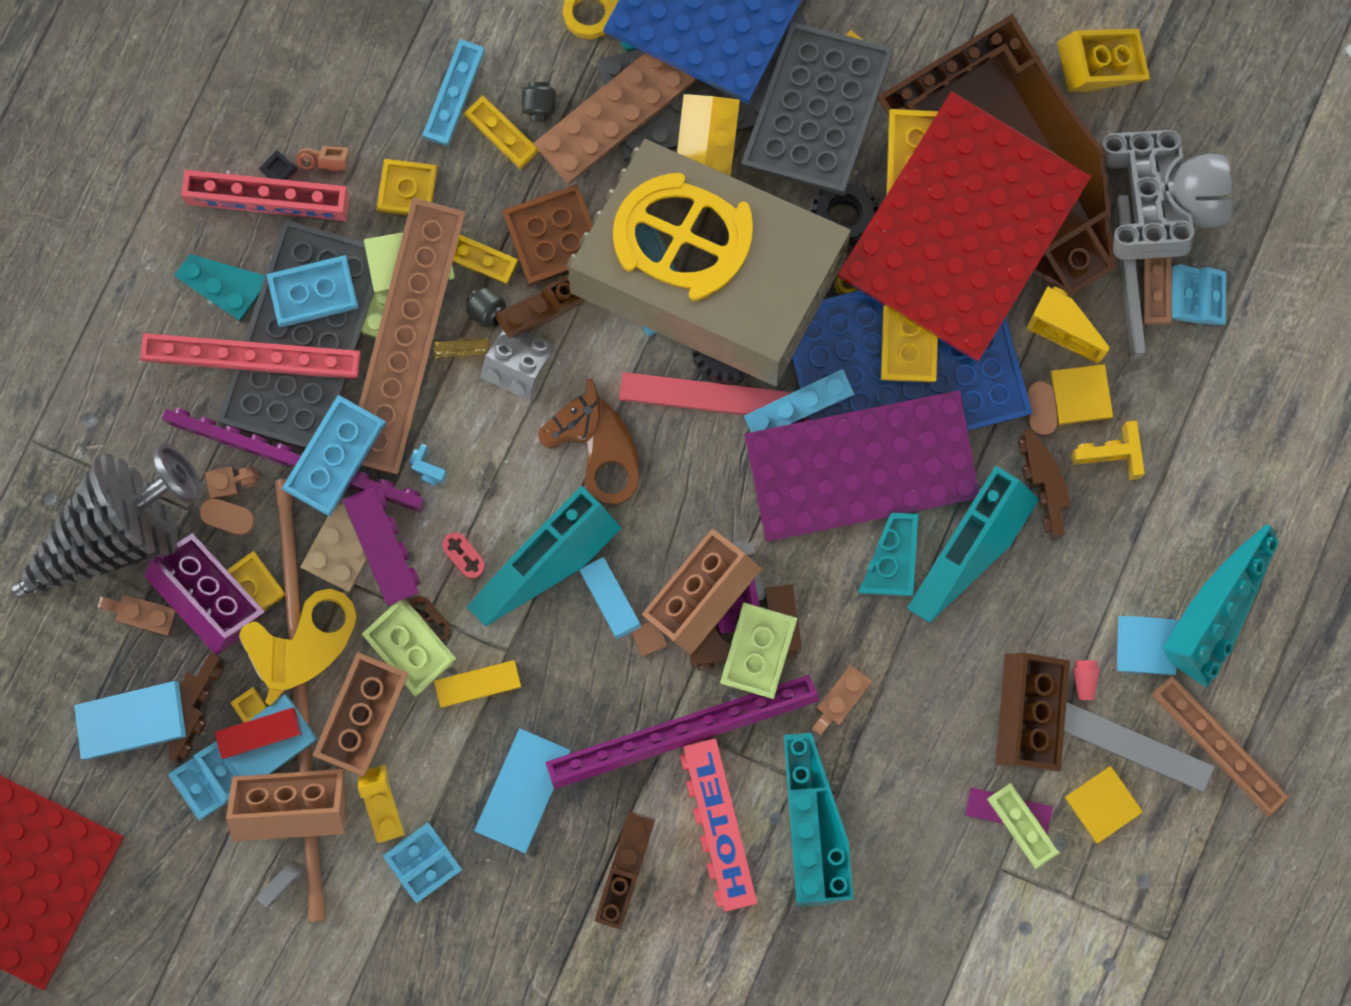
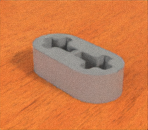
[256,860,304,909]

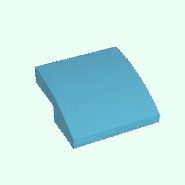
[1172,264,1226,325]
[1117,616,1178,676]
[168,741,240,821]
[382,822,462,904]

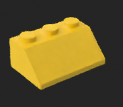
[677,94,740,177]

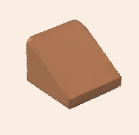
[631,621,667,657]

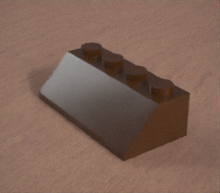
[995,652,1070,771]

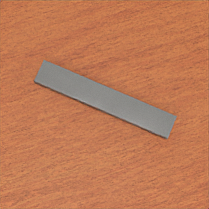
[1113,195,1146,360]
[1064,702,1214,793]

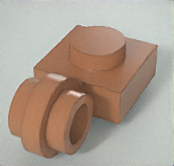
[296,146,349,171]
[205,466,260,499]

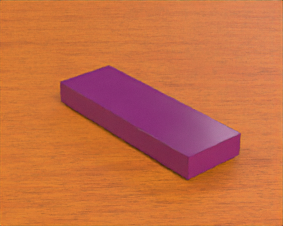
[964,788,1053,834]

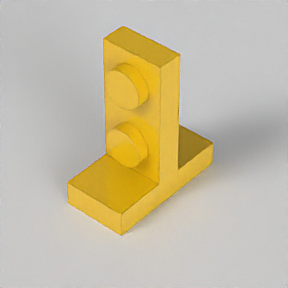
[1071,421,1145,480]
[358,764,405,843]

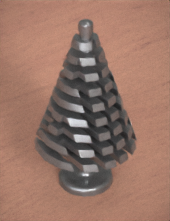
[12,443,204,599]

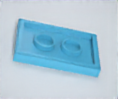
[266,255,359,328]
[229,694,318,776]

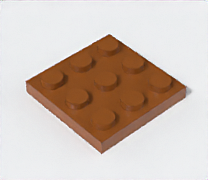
[502,184,593,287]

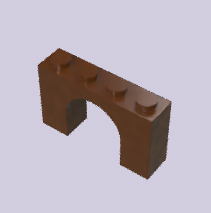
[690,584,802,671]

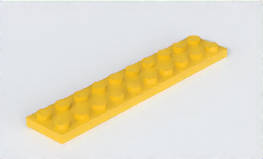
[880,109,939,383]

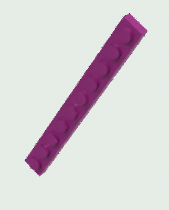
[162,408,425,513]
[545,675,819,789]

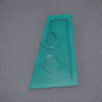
[174,254,265,322]
[858,513,919,597]

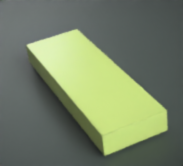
[987,783,1059,869]

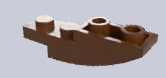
[495,275,586,339]
[1018,429,1071,540]
[168,652,225,764]
[594,811,656,930]

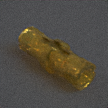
[434,338,490,359]

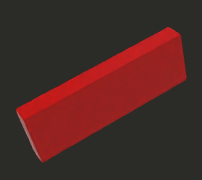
[215,708,302,759]

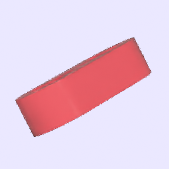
[442,532,485,580]

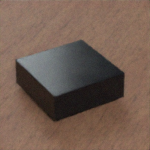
[259,150,298,180]

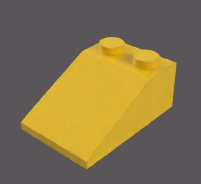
[1057,29,1150,93]
[1026,287,1110,365]

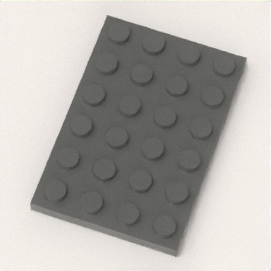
[741,22,894,196]

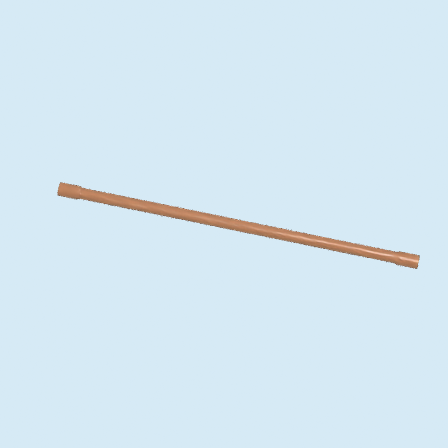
[275,479,326,922]

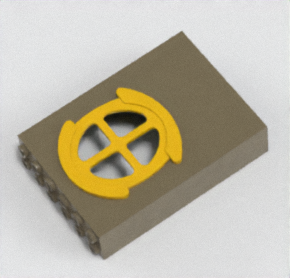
[567,139,851,387]

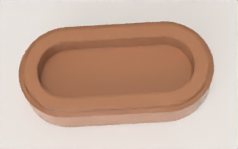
[1027,382,1057,437]
[200,499,255,536]

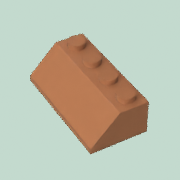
[641,528,762,655]
[312,652,409,777]
[226,769,347,841]

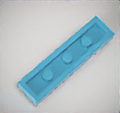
[422,39,485,147]
[744,369,855,432]

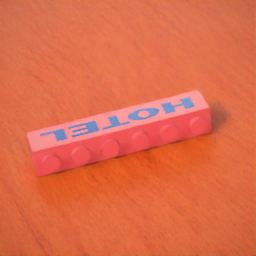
[181,170,350,221]
[679,738,757,912]

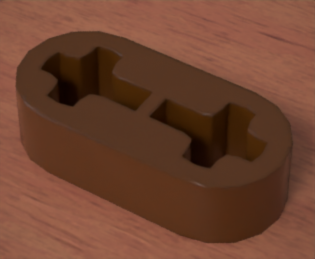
[409,596,451,642]

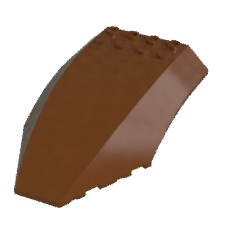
[877,14,1116,297]

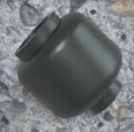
[521,82,556,121]
[466,287,506,328]

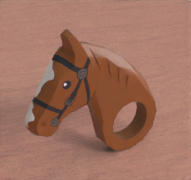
[538,378,639,506]

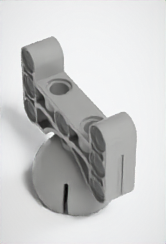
[1102,130,1232,260]

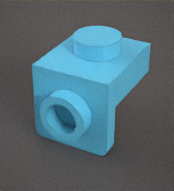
[409,444,448,486]

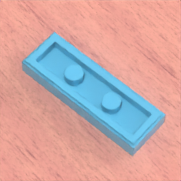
[579,557,641,640]

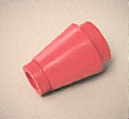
[1072,660,1100,700]

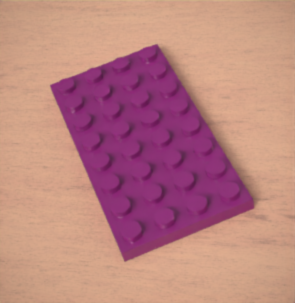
[744,390,979,542]

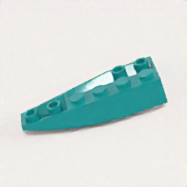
[907,466,1039,623]
[466,486,622,627]
[1162,524,1279,688]
[783,733,854,907]

